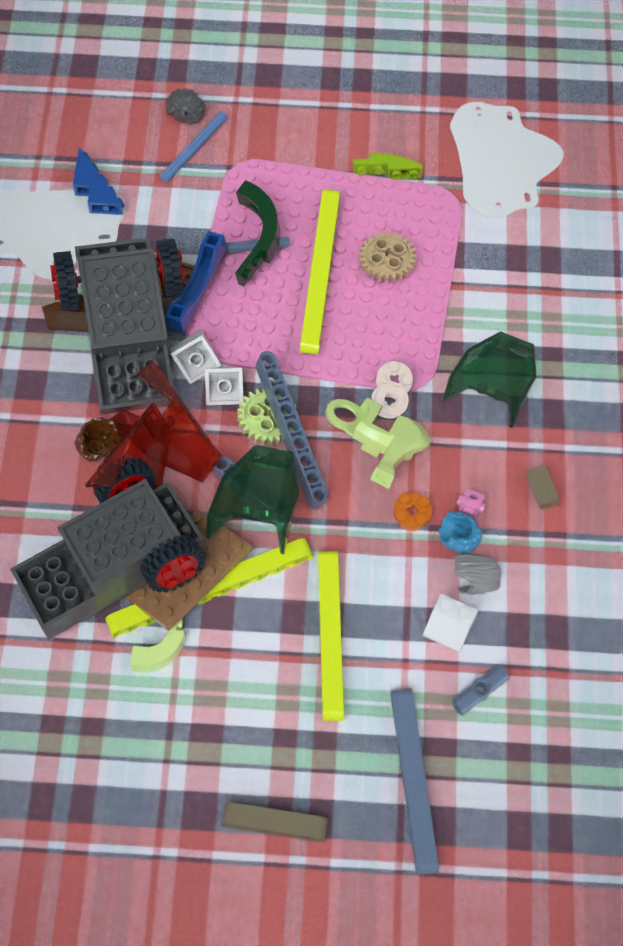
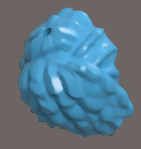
[439,511,483,554]

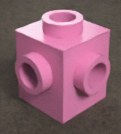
[457,488,486,521]

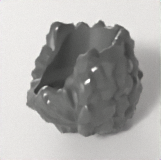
[165,88,206,124]

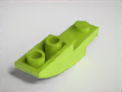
[352,153,423,180]

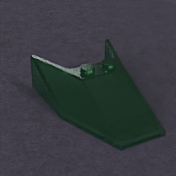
[442,331,537,428]
[206,445,299,554]

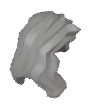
[454,553,501,595]

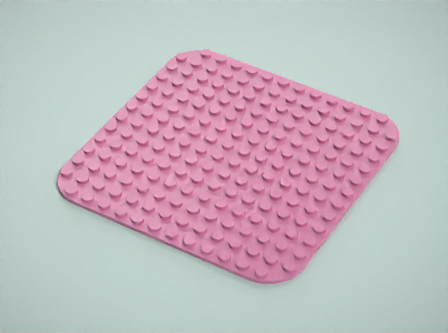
[186,159,462,392]

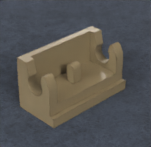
[525,465,560,510]

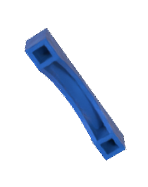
[164,231,227,334]

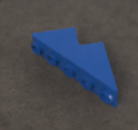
[73,148,125,215]

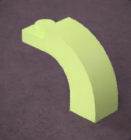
[130,619,186,673]

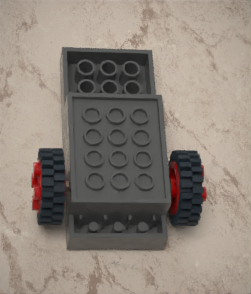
[50,238,185,415]
[10,457,208,640]

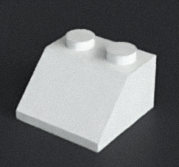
[170,329,222,384]
[423,593,478,653]

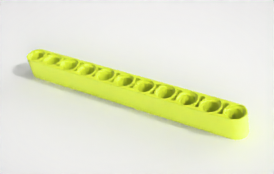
[300,189,340,355]
[105,538,314,638]

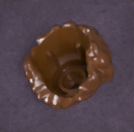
[74,417,120,462]

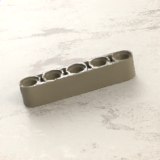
[221,802,328,842]

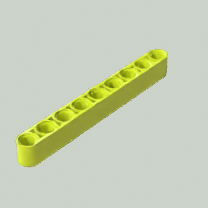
[318,551,344,722]

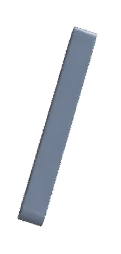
[255,351,328,510]
[390,688,439,875]

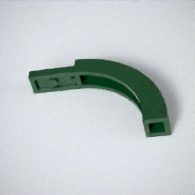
[235,180,280,286]

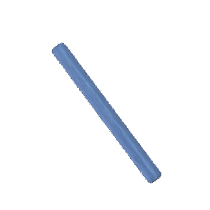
[160,111,227,183]

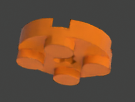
[393,493,432,531]

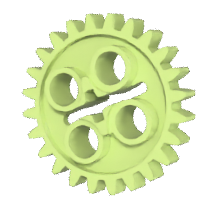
[237,389,298,446]

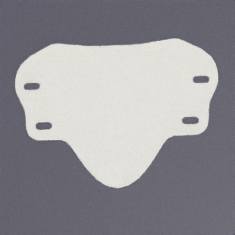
[450,102,564,218]
[0,189,126,280]

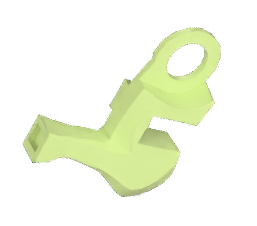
[325,398,430,489]

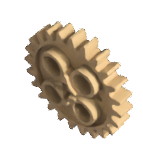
[359,231,417,283]

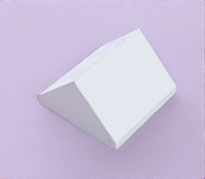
[205,367,243,405]

